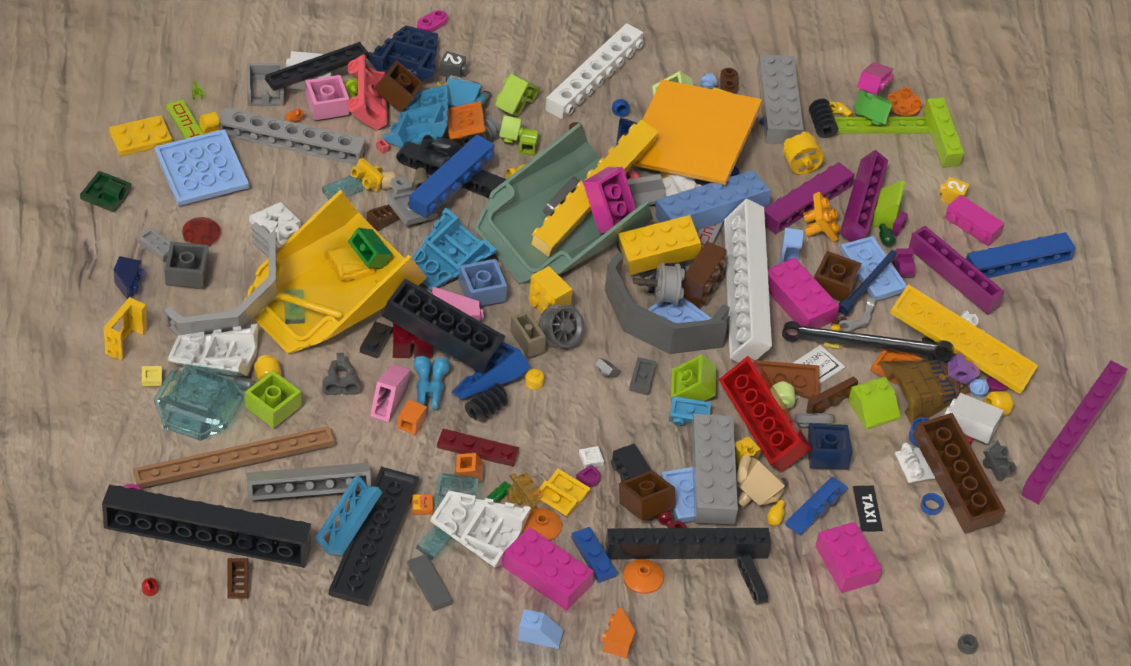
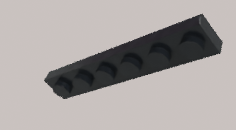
[265,42,369,91]

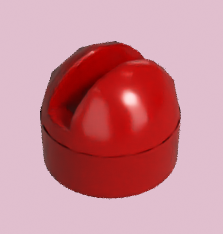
[142,578,159,596]

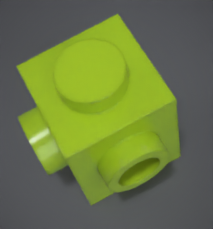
[499,115,524,144]

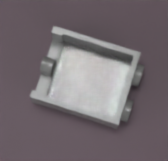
[247,63,284,106]

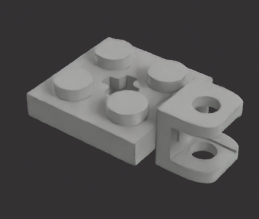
[387,177,438,226]

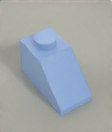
[518,609,563,649]

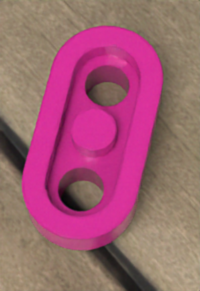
[417,10,447,32]

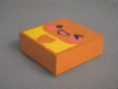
[412,494,433,515]

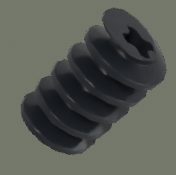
[809,98,838,138]
[465,383,508,422]

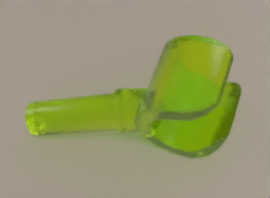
[192,81,203,100]

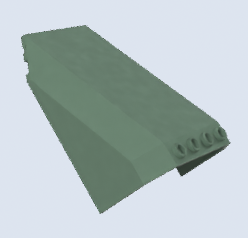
[474,123,653,284]

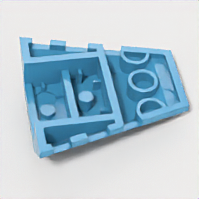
[382,84,449,148]
[412,207,497,292]

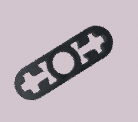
[737,553,768,605]

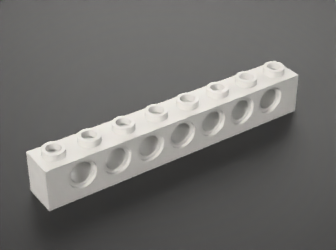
[545,23,644,120]

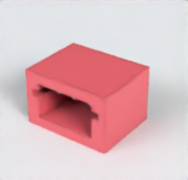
[376,138,389,154]

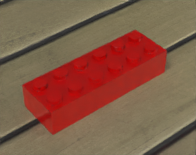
[718,356,812,472]

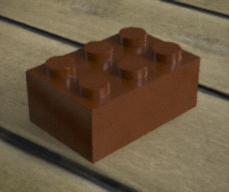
[681,241,728,309]

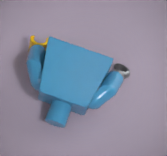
[437,78,492,108]

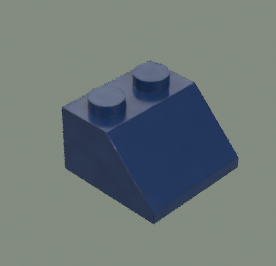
[808,423,853,469]

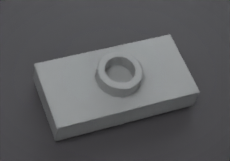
[137,228,170,261]

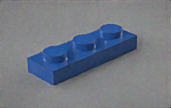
[571,527,617,583]

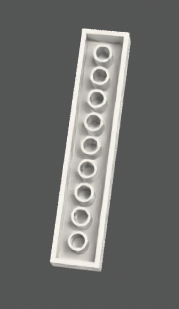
[724,198,772,363]

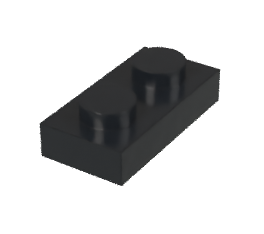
[360,321,393,359]

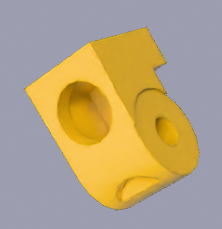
[199,111,219,134]

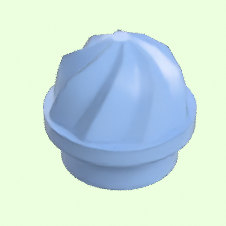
[700,73,718,89]
[969,378,989,398]

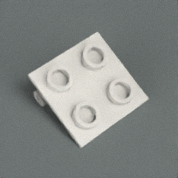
[895,443,935,483]

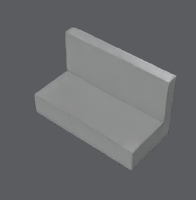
[627,174,665,205]

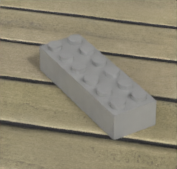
[757,55,804,144]
[691,414,738,525]

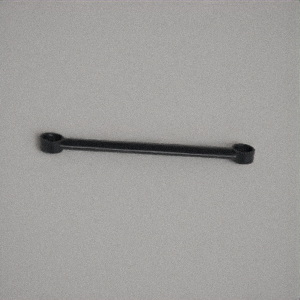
[782,321,954,361]

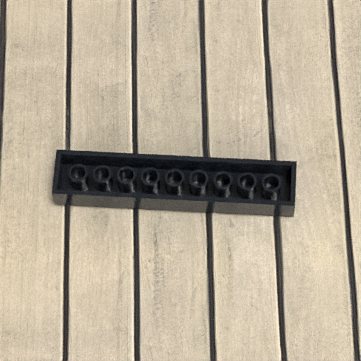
[102,484,311,568]

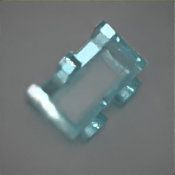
[434,473,479,506]

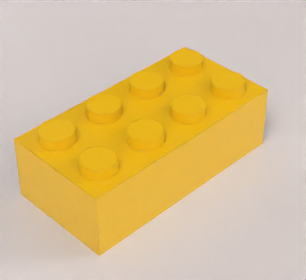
[618,215,701,275]

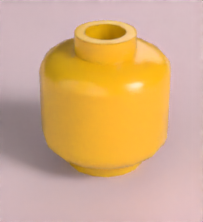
[254,355,282,381]
[984,391,1014,416]

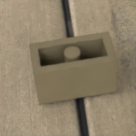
[510,311,546,358]

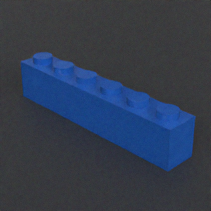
[409,134,495,218]
[966,232,1076,278]

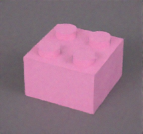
[305,75,350,120]

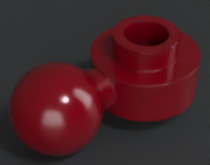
[657,510,687,528]

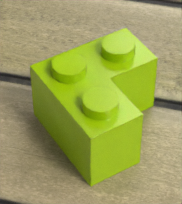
[495,74,541,117]

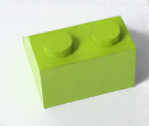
[872,180,905,230]
[671,354,716,401]
[848,377,901,430]

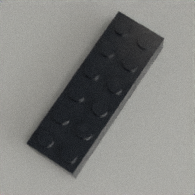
[382,279,506,374]

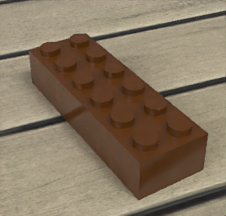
[913,413,1005,533]

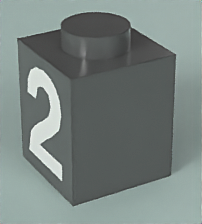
[440,51,468,77]

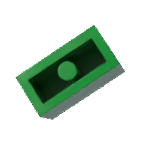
[348,228,392,269]

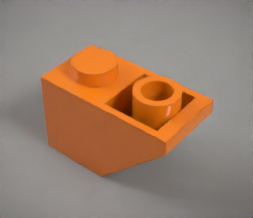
[601,607,635,659]

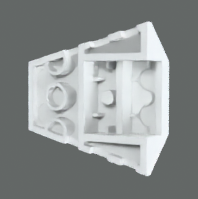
[168,323,258,376]
[430,491,531,568]

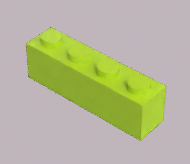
[923,97,964,168]

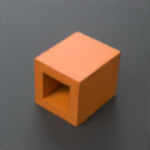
[398,400,427,435]
[456,453,484,483]

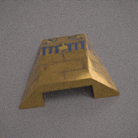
[879,359,970,424]

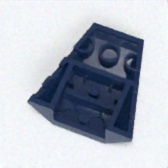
[367,25,438,82]

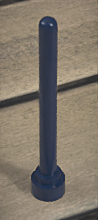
[838,250,897,316]

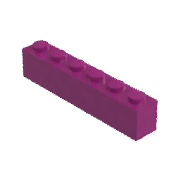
[840,149,888,242]
[764,162,855,235]
[909,226,1005,315]

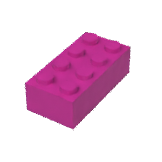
[768,257,839,328]
[502,527,594,611]

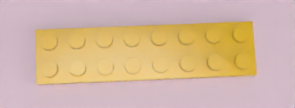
[890,284,1038,394]

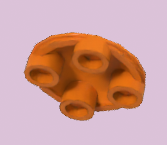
[887,87,922,116]

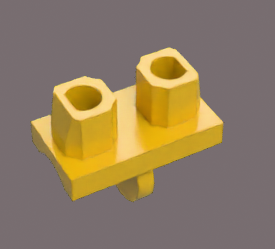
[350,158,385,192]

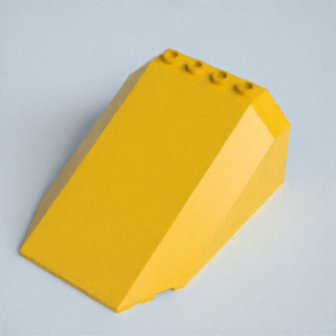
[244,190,427,355]

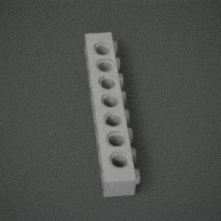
[219,107,365,165]

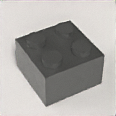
[165,241,209,289]

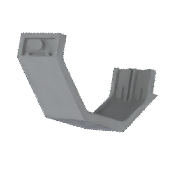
[164,222,277,336]

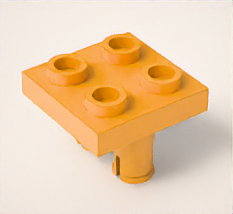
[803,192,840,242]

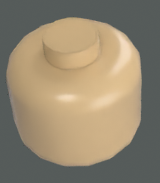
[381,171,399,189]

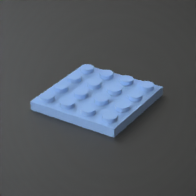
[154,129,249,206]

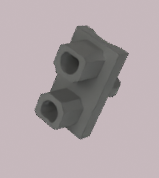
[983,440,1017,481]

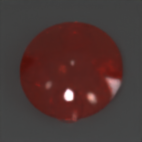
[182,217,220,247]

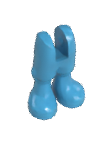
[413,356,450,410]

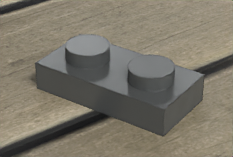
[629,357,656,395]

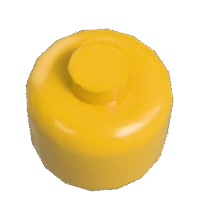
[525,369,544,390]

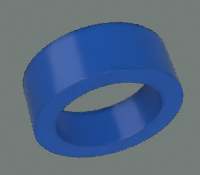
[921,493,944,515]

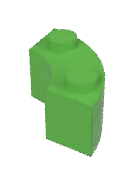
[853,89,893,125]

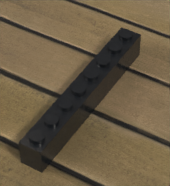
[605,528,771,560]

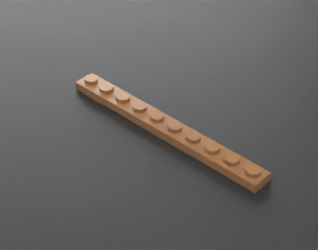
[133,426,334,488]

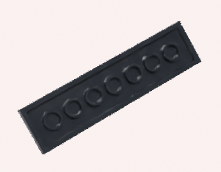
[328,466,420,606]

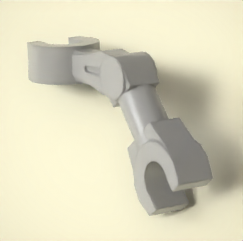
[839,297,876,332]

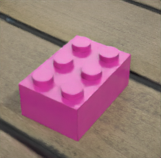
[583,167,636,233]
[815,522,882,593]

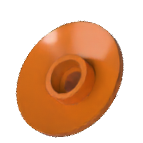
[523,508,562,541]
[623,559,664,594]

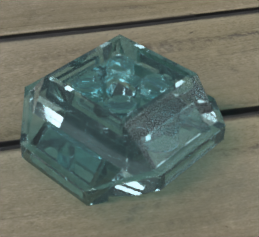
[154,364,244,441]

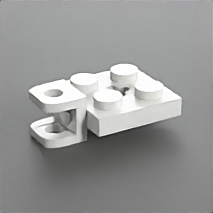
[249,202,301,245]

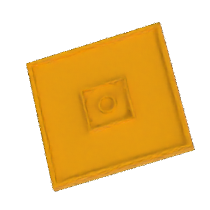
[633,80,763,185]

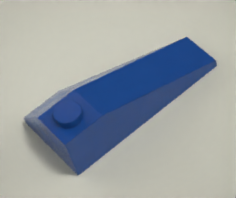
[451,342,531,399]

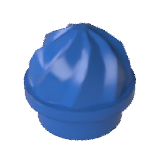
[612,99,629,116]

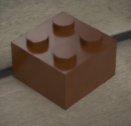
[374,60,423,112]
[814,251,862,301]
[619,470,676,521]

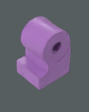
[948,353,980,384]

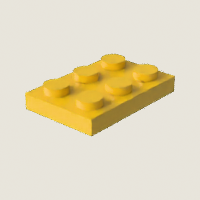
[109,115,172,157]

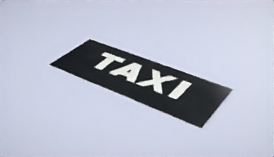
[853,485,883,532]

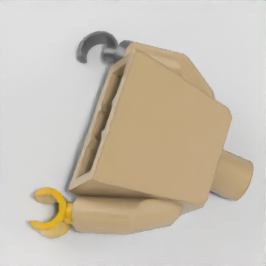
[736,445,788,508]

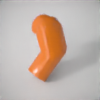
[284,108,304,123]

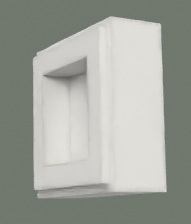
[579,446,604,469]

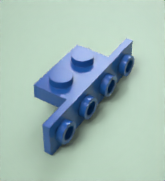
[785,477,848,536]

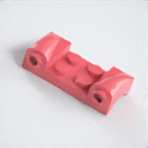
[348,54,387,130]

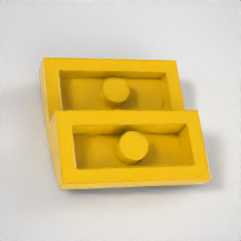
[534,469,591,517]

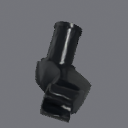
[420,135,466,157]

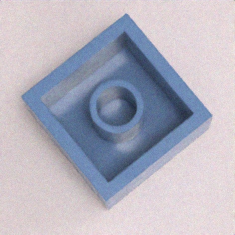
[459,259,507,307]

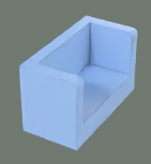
[779,228,804,264]

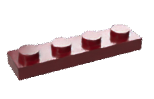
[437,428,519,467]

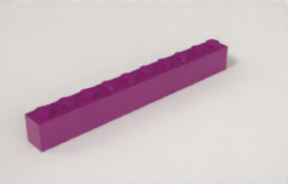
[1021,360,1128,505]

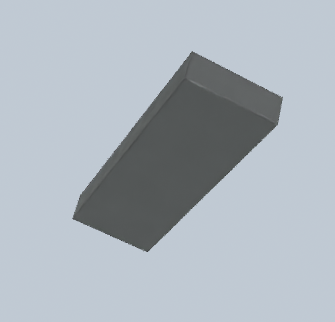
[407,554,452,611]

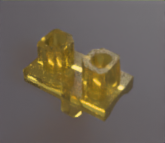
[507,472,543,510]

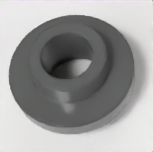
[957,634,978,654]

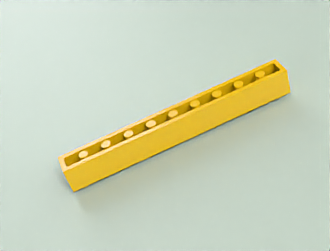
[531,119,658,257]

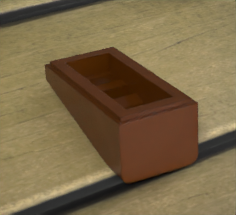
[366,204,400,231]
[227,558,249,599]

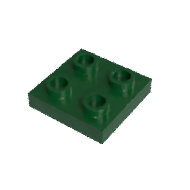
[80,171,132,212]

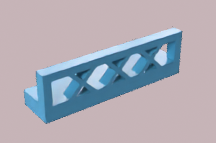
[315,476,382,555]

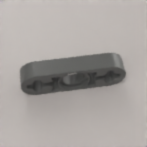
[543,176,580,216]

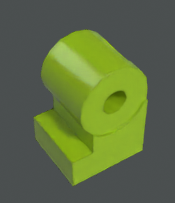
[518,128,539,156]

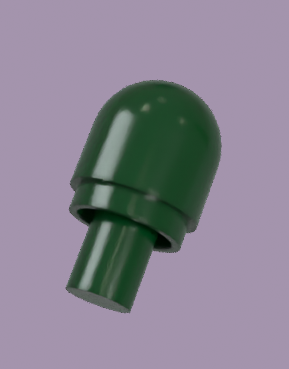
[879,223,896,247]

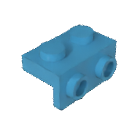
[669,396,711,425]

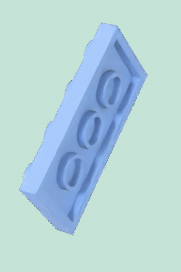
[840,236,907,301]

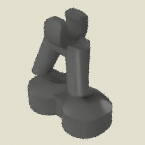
[322,353,361,395]

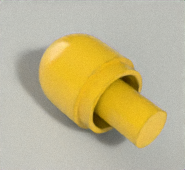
[766,500,785,526]

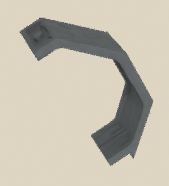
[604,253,730,354]

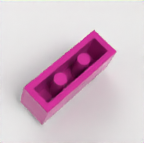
[857,62,894,95]
[945,195,1005,246]

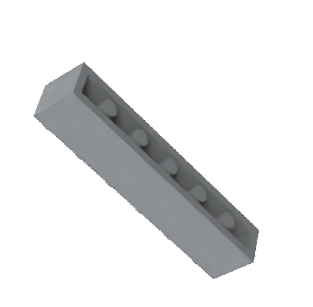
[246,463,371,500]

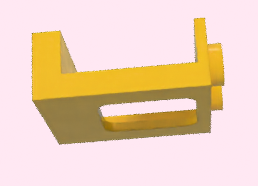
[103,297,147,361]

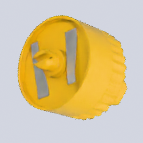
[783,131,824,175]

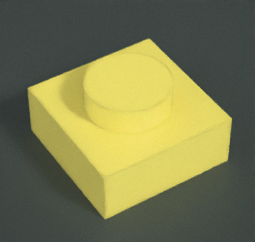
[142,366,162,386]

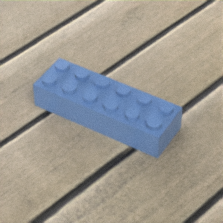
[655,170,771,230]

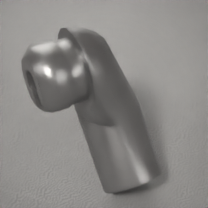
[233,375,256,391]

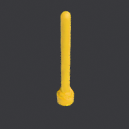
[272,289,343,318]

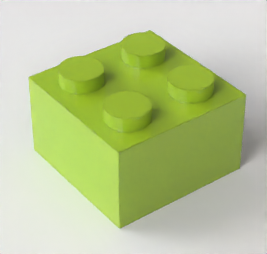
[245,370,301,429]

